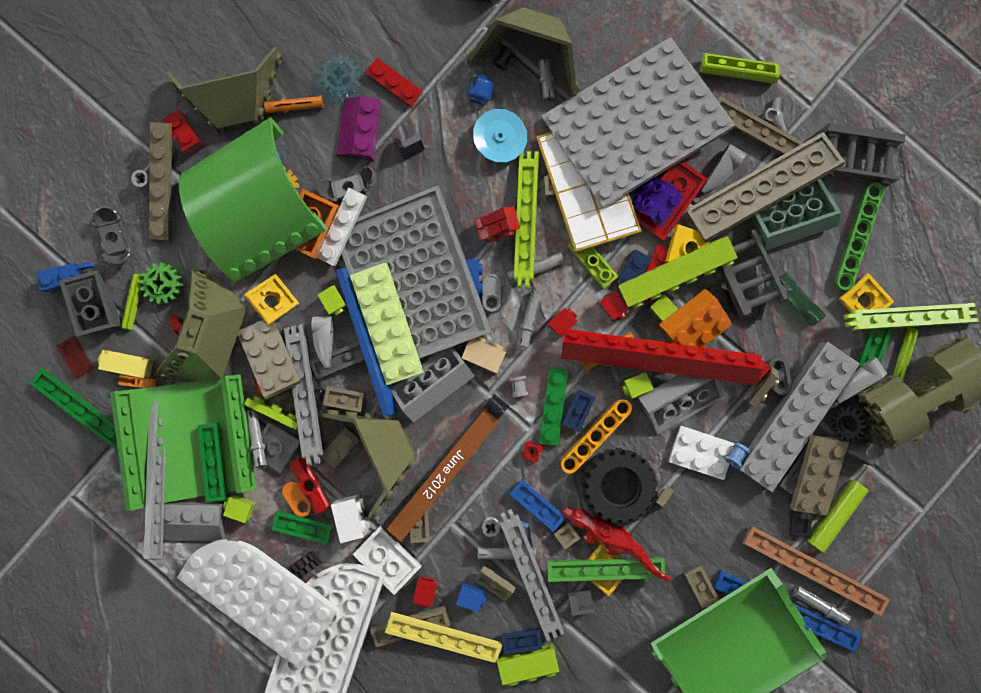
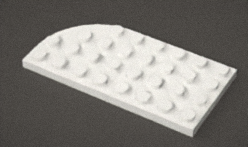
[177,539,339,670]
[265,563,386,693]

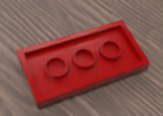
[636,161,708,242]

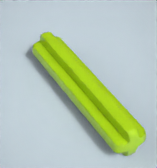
[121,274,144,330]
[893,327,919,382]

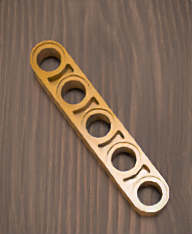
[560,399,632,473]

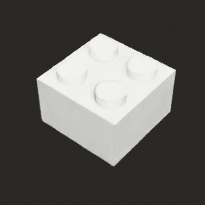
[331,494,370,543]

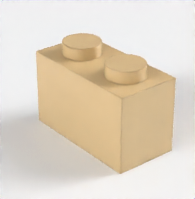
[462,337,506,373]

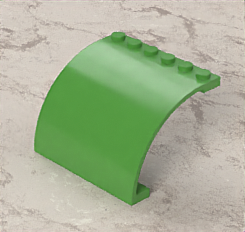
[179,117,327,283]
[110,374,256,511]

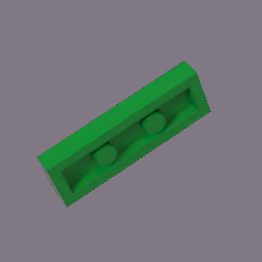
[272,510,333,544]

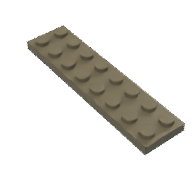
[686,132,845,242]

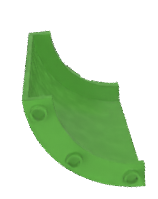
[650,568,828,693]

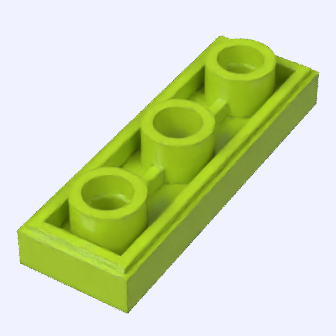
[567,241,619,289]
[244,396,298,430]

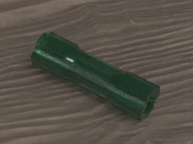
[779,272,826,326]

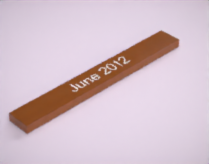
[386,409,500,541]

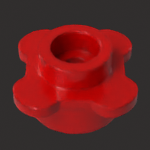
[521,441,543,463]

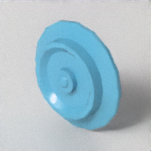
[473,109,527,163]

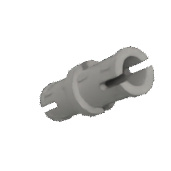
[538,59,555,100]

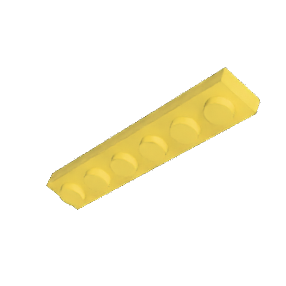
[385,612,502,663]

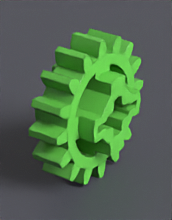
[139,262,183,304]

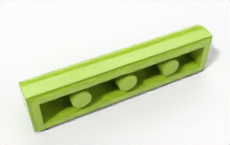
[700,53,779,84]
[807,479,869,553]

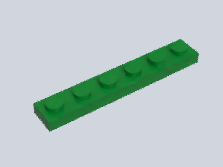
[30,368,118,451]

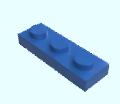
[510,479,566,532]

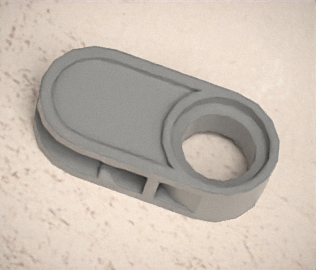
[483,274,501,312]

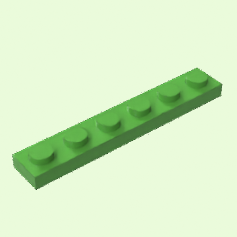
[547,557,665,582]

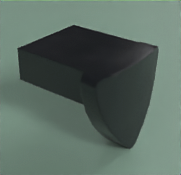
[393,134,425,160]
[789,510,813,537]

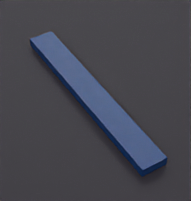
[336,268,398,417]
[713,570,862,653]

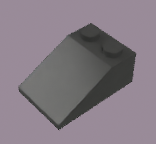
[59,270,121,337]

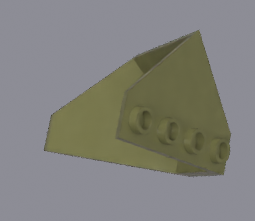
[467,7,579,97]
[165,47,283,133]
[154,267,247,381]
[321,409,416,519]

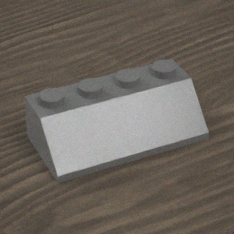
[390,346,475,423]
[638,375,724,435]
[141,502,225,541]

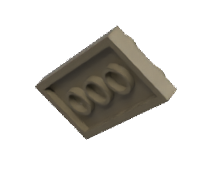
[238,320,301,399]
[790,435,848,516]

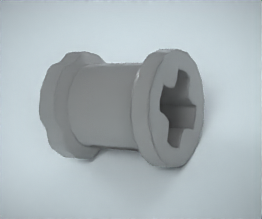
[509,376,528,398]
[482,517,499,537]

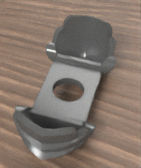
[316,166,377,202]
[92,206,130,267]

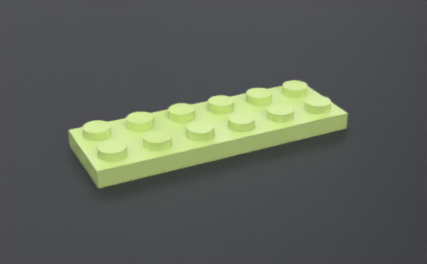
[350,263,424,385]

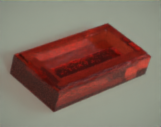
[56,336,94,378]

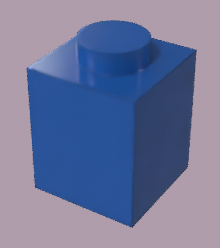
[456,582,487,612]

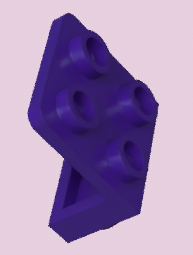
[630,177,684,227]

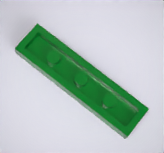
[855,328,893,394]
[539,367,569,446]
[198,423,227,502]

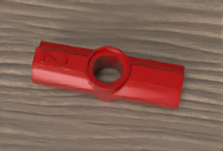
[289,457,331,515]

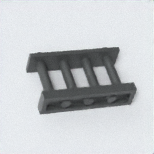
[822,123,906,185]
[717,230,788,320]

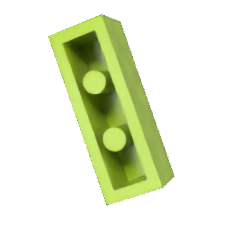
[497,643,560,686]

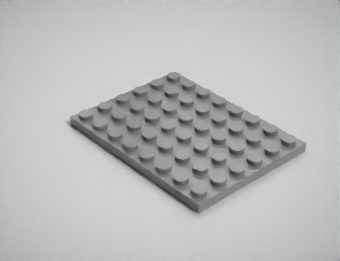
[541,37,735,209]
[341,186,492,359]

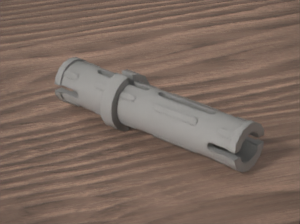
[507,252,565,284]
[517,289,543,348]
[246,409,267,468]
[477,547,536,562]
[792,585,851,626]

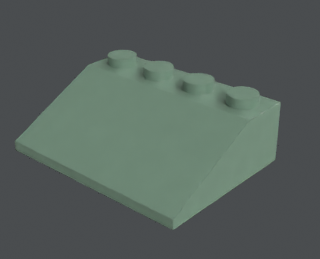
[751,178,841,251]

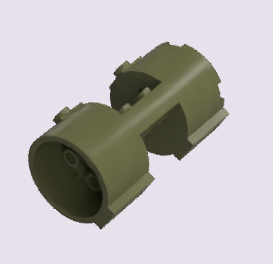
[857,337,981,450]

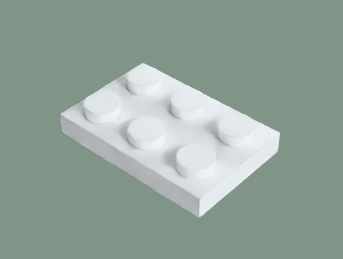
[668,425,734,480]
[353,526,422,595]

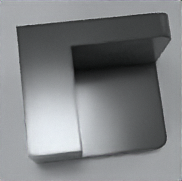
[567,589,595,616]

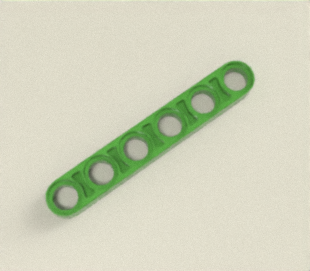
[834,183,884,291]

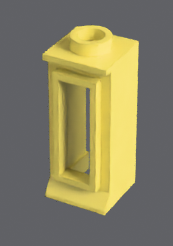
[98,350,154,378]

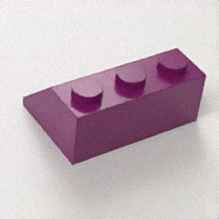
[336,96,382,161]

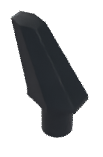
[311,372,323,400]

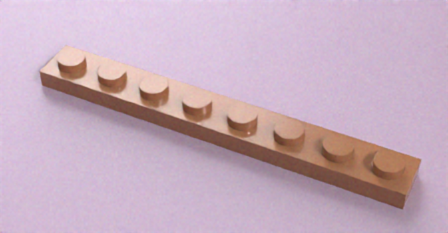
[742,526,890,616]

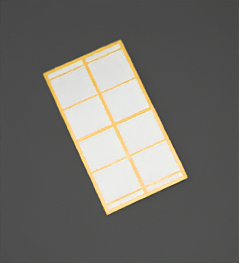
[536,132,642,253]

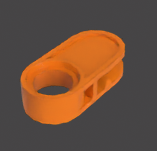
[118,374,157,388]
[282,481,312,517]

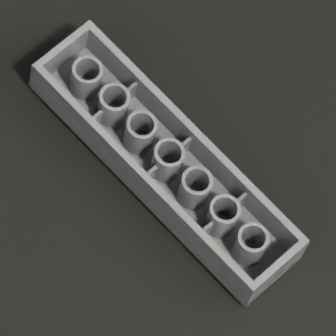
[736,342,860,492]

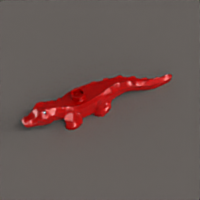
[562,507,672,581]

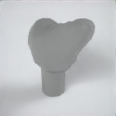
[764,97,787,132]

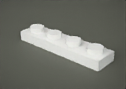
[317,188,368,266]

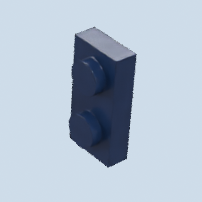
[617,249,652,285]
[562,389,596,432]
[501,628,543,655]

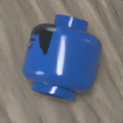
[467,74,494,105]

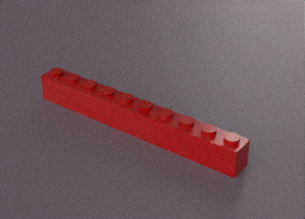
[561,329,763,386]

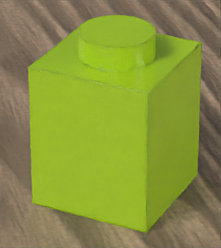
[318,285,347,316]
[648,294,678,323]
[621,371,654,399]
[223,495,256,523]

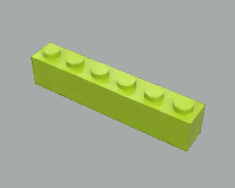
[618,236,738,309]

